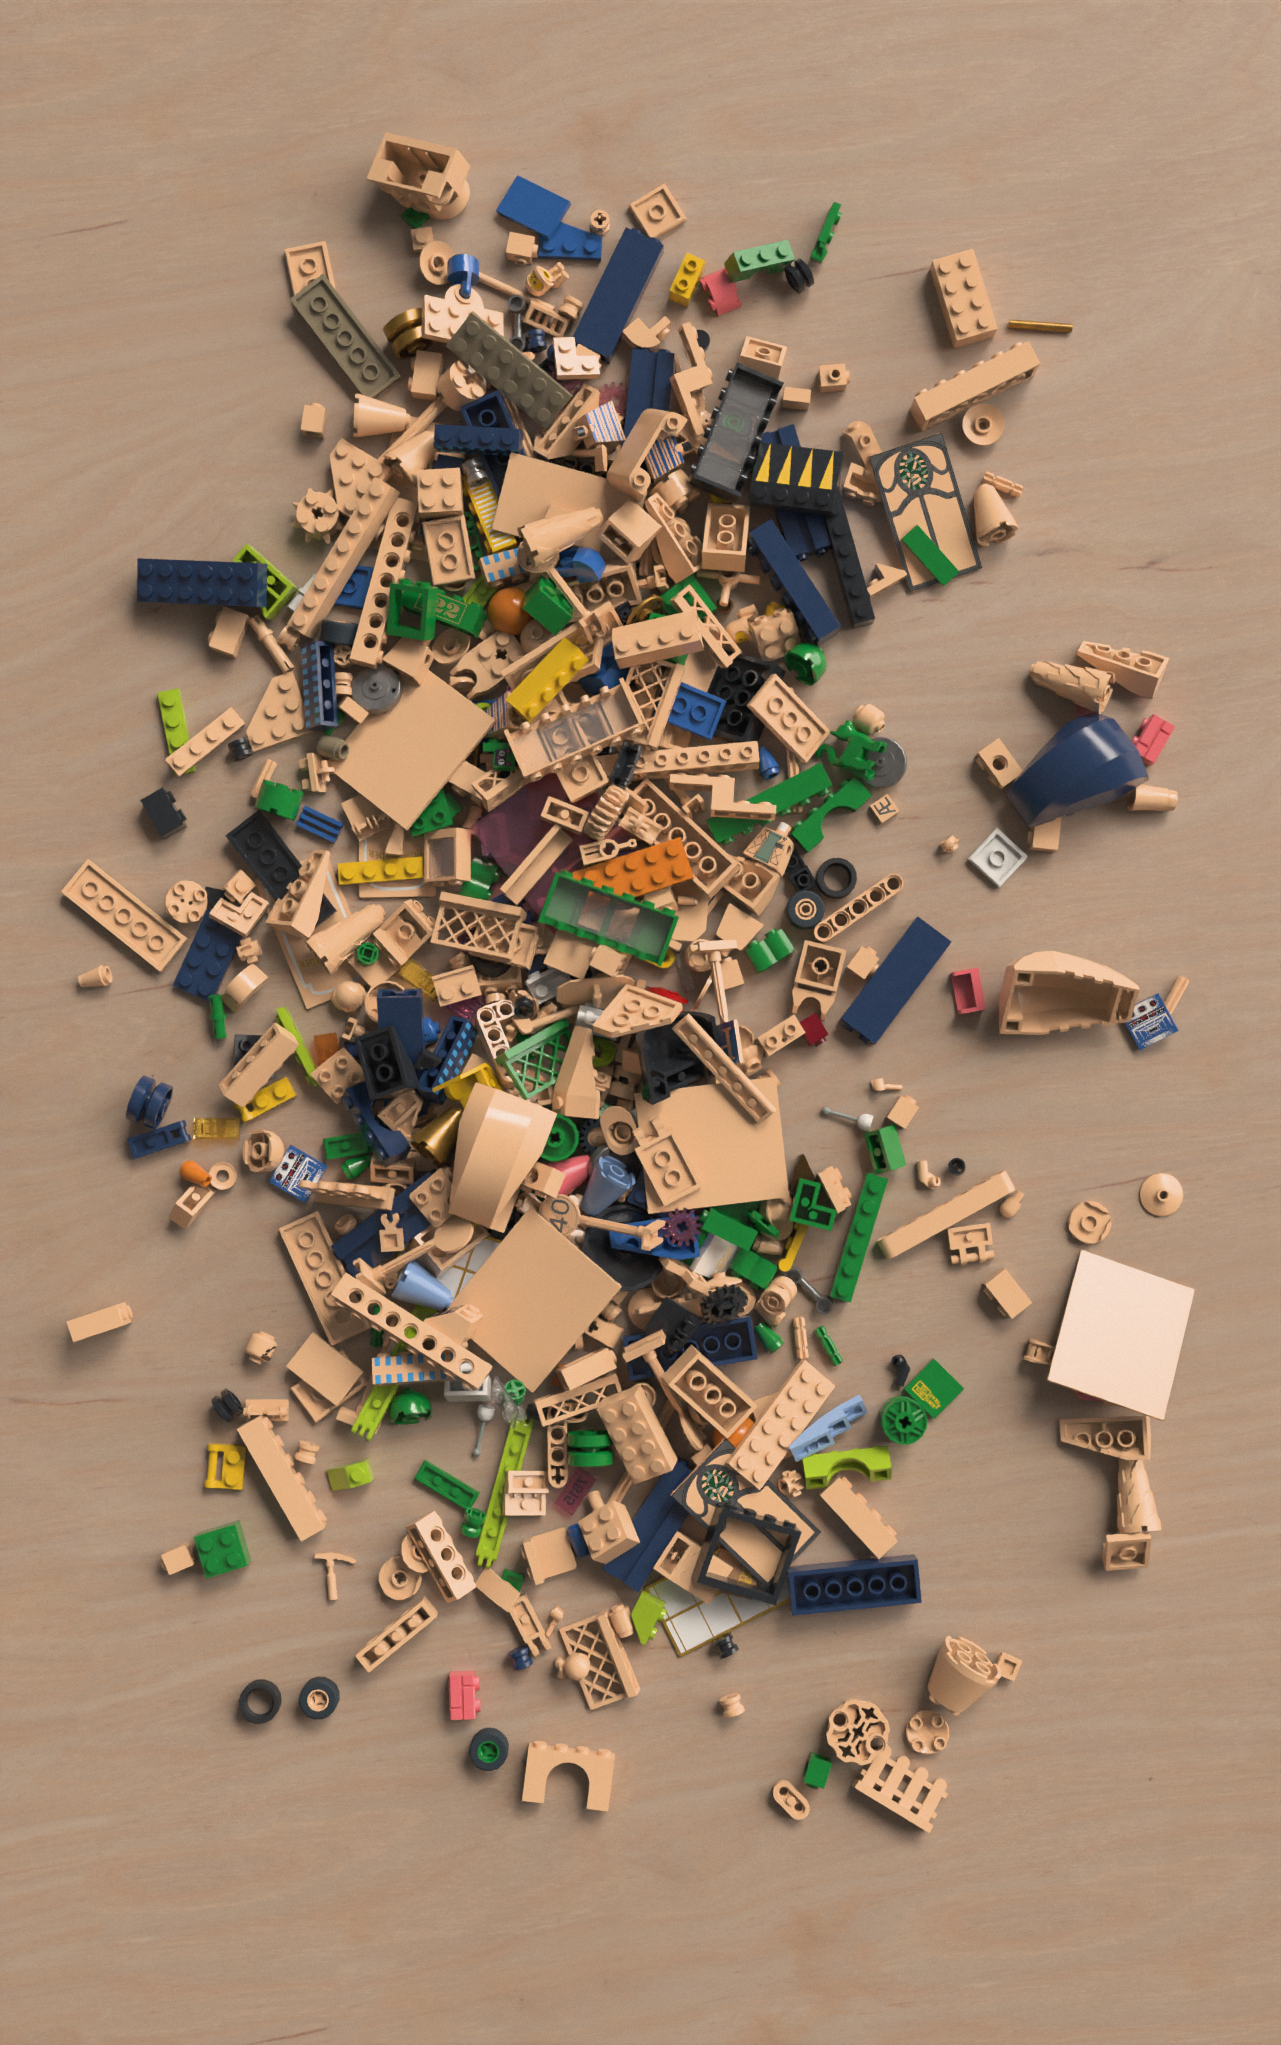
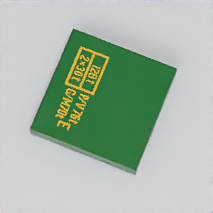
[904,1358,964,1419]

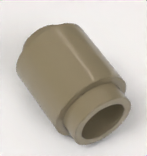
[316,735,349,760]

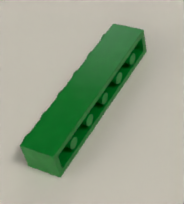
[706,762,832,846]
[828,1172,888,1303]

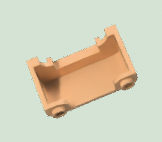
[607,409,688,503]

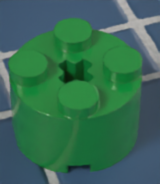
[254,779,304,821]

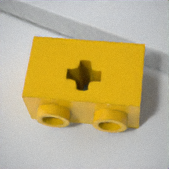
[669,253,706,307]

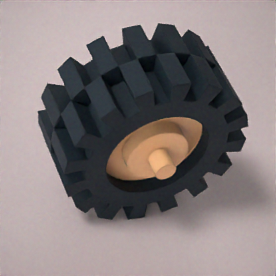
[578,1116,606,1155]

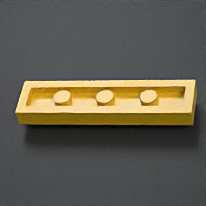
[337,857,424,885]

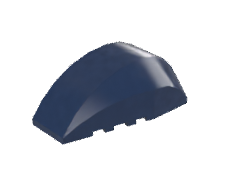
[1005,713,1149,828]

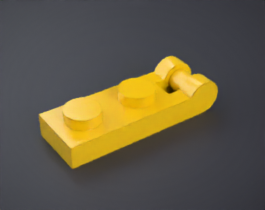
[233,1077,297,1123]
[777,1222,809,1271]

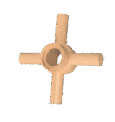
[697,569,761,606]

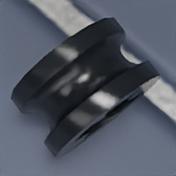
[514,997,534,1019]

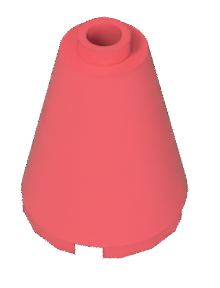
[544,1154,590,1197]

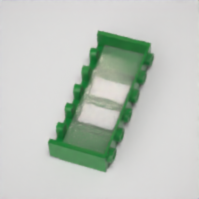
[538,869,679,966]

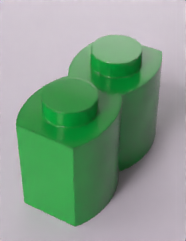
[459,857,501,901]
[745,928,795,974]
[729,1248,779,1291]

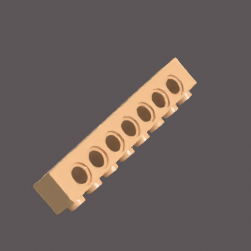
[350,497,421,670]
[596,741,760,782]
[331,1272,492,1391]

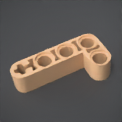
[475,1000,520,1089]
[547,1401,588,1488]

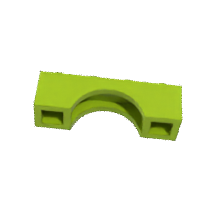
[802,1446,892,1490]

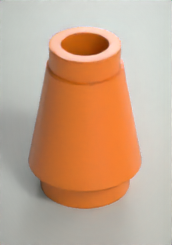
[179,1160,212,1187]

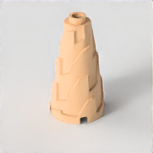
[517,507,604,568]
[1029,661,1115,714]
[305,904,386,975]
[1117,1458,1162,1534]

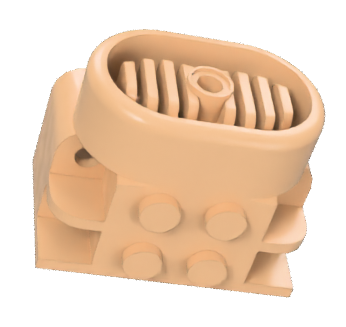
[366,132,470,220]

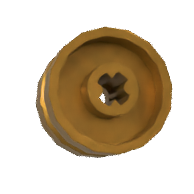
[383,308,436,360]

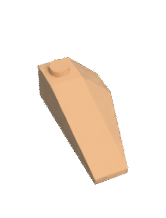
[645,493,703,584]
[1077,641,1170,699]
[722,855,780,916]

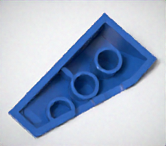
[609,1214,700,1260]

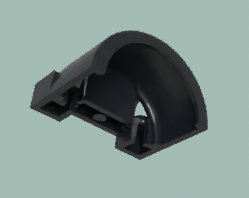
[636,1011,720,1105]

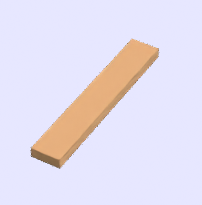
[672,1014,776,1124]

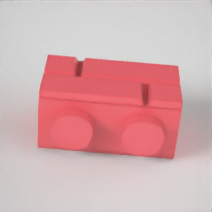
[1131,714,1175,766]
[449,1671,481,1720]

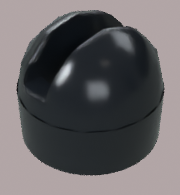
[948,1158,966,1176]

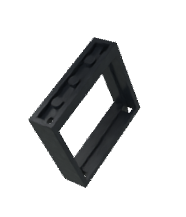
[692,1502,802,1606]

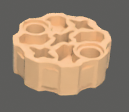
[826,1698,890,1765]

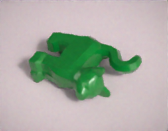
[815,720,888,782]

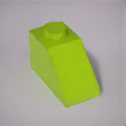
[327,1458,374,1491]

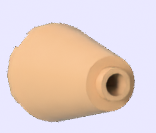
[353,394,410,438]
[382,431,437,489]
[974,484,1019,546]

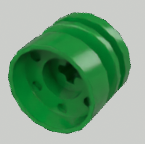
[879,1395,927,1445]

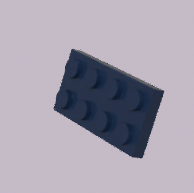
[172,908,243,1002]

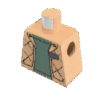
[743,822,794,876]

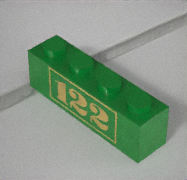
[401,581,488,639]

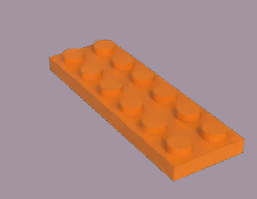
[572,837,694,915]

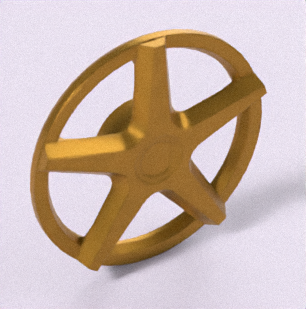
[626,594,664,625]

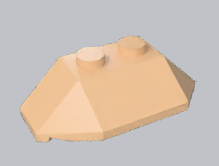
[533,383,600,459]

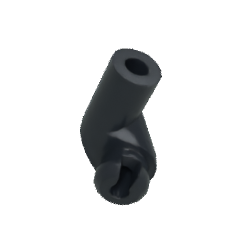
[891,1355,910,1387]

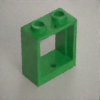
[386,578,438,641]
[698,1206,758,1252]

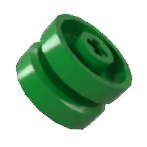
[540,1114,579,1161]
[567,1429,614,1467]

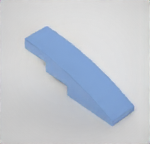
[789,1394,868,1462]

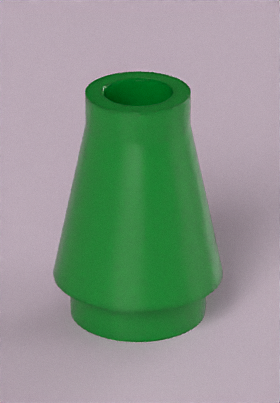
[340,1153,372,1180]
[754,1322,784,1354]

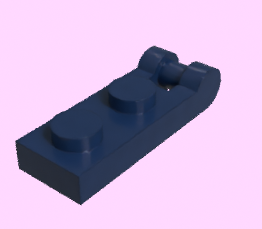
[127,1120,192,1159]

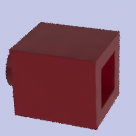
[799,1013,829,1047]

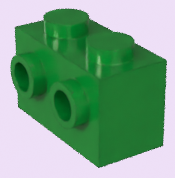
[863,1124,907,1175]

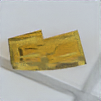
[398,957,437,1002]
[193,1118,240,1139]

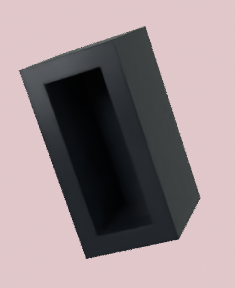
[140,787,187,839]

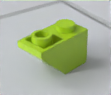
[631,1590,667,1645]

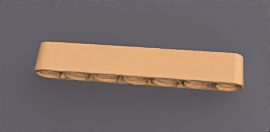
[876,1170,1015,1260]

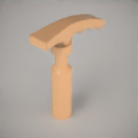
[315,1552,356,1600]

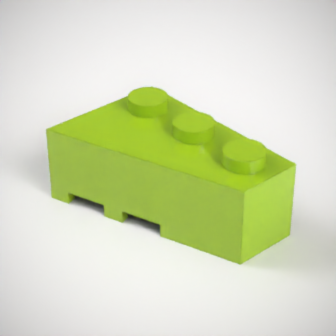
[233,544,299,621]

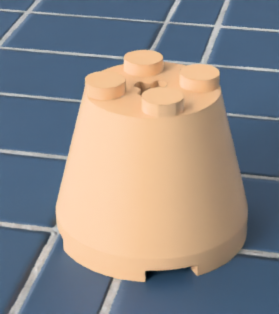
[927,1636,1001,1716]

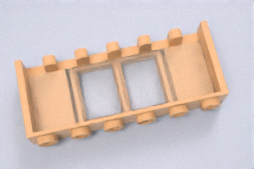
[504,678,645,783]

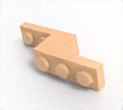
[669,322,713,438]
[670,772,776,820]

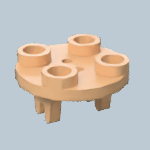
[165,880,207,923]

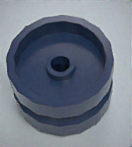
[126,1075,173,1129]

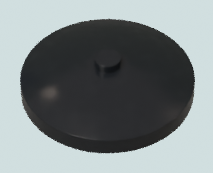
[581,1205,664,1292]

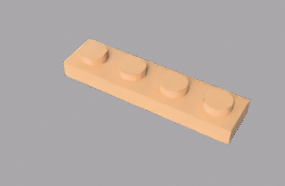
[165,707,245,777]

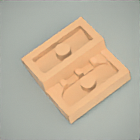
[502,1471,549,1516]

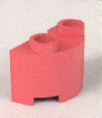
[700,268,741,316]

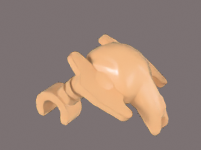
[505,990,539,1042]

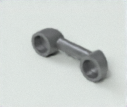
[508,295,526,352]
[785,1266,833,1315]

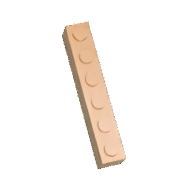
[237,1415,326,1541]

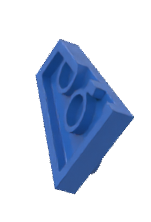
[538,222,602,261]

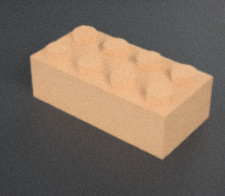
[930,249,998,348]
[662,1345,757,1439]
[597,1385,678,1484]

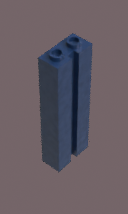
[573,227,664,364]
[623,347,675,483]
[756,424,832,562]
[839,916,952,1045]
[377,989,429,1117]
[331,1168,436,1279]
[602,1456,693,1592]

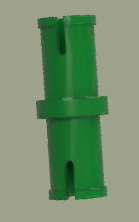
[208,994,227,1039]

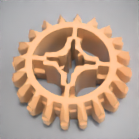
[584,784,629,841]

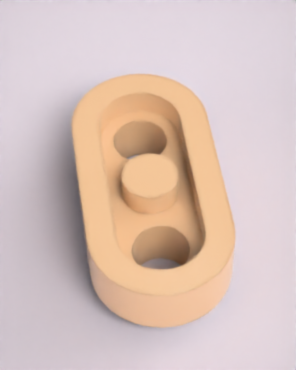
[773,1780,810,1820]

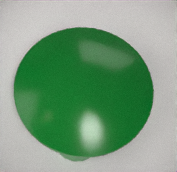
[746,1210,780,1240]

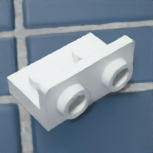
[525,966,571,1005]

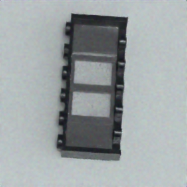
[688,363,784,503]

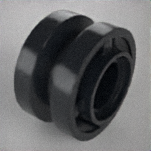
[784,258,814,294]
[211,1388,244,1423]

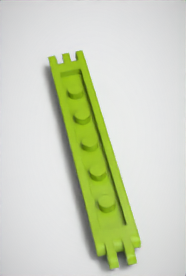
[351,1305,439,1442]
[475,1410,534,1569]

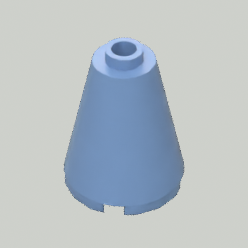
[581,1156,635,1216]
[391,1260,453,1311]

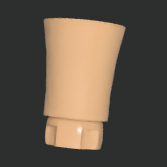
[1127,784,1178,812]

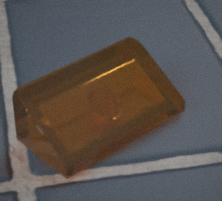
[314,1032,339,1066]

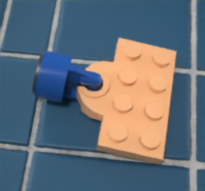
[422,254,504,343]

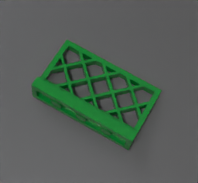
[494,1018,572,1100]

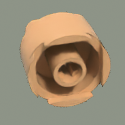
[437,359,486,411]
[649,469,700,515]

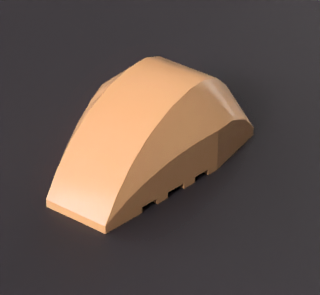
[999,951,1139,1035]
[448,1082,557,1228]

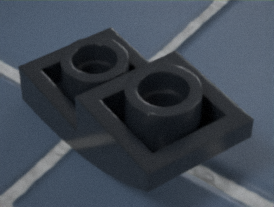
[785,847,817,892]

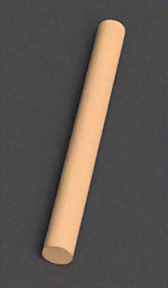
[479,272,555,311]

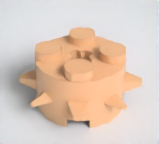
[291,488,345,544]

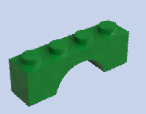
[790,777,872,854]

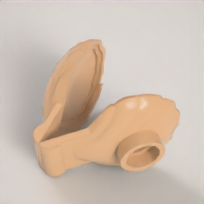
[736,1025,764,1078]

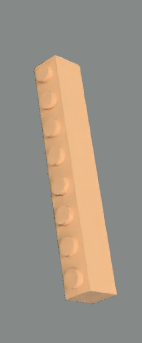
[287,476,400,639]

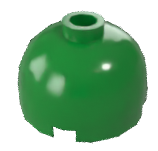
[784,642,827,686]
[389,1388,433,1425]

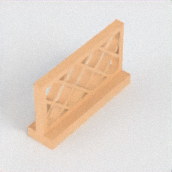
[625,660,685,751]
[430,891,527,960]
[559,1609,640,1710]

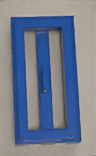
[296,806,344,843]

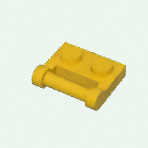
[204,1443,247,1490]

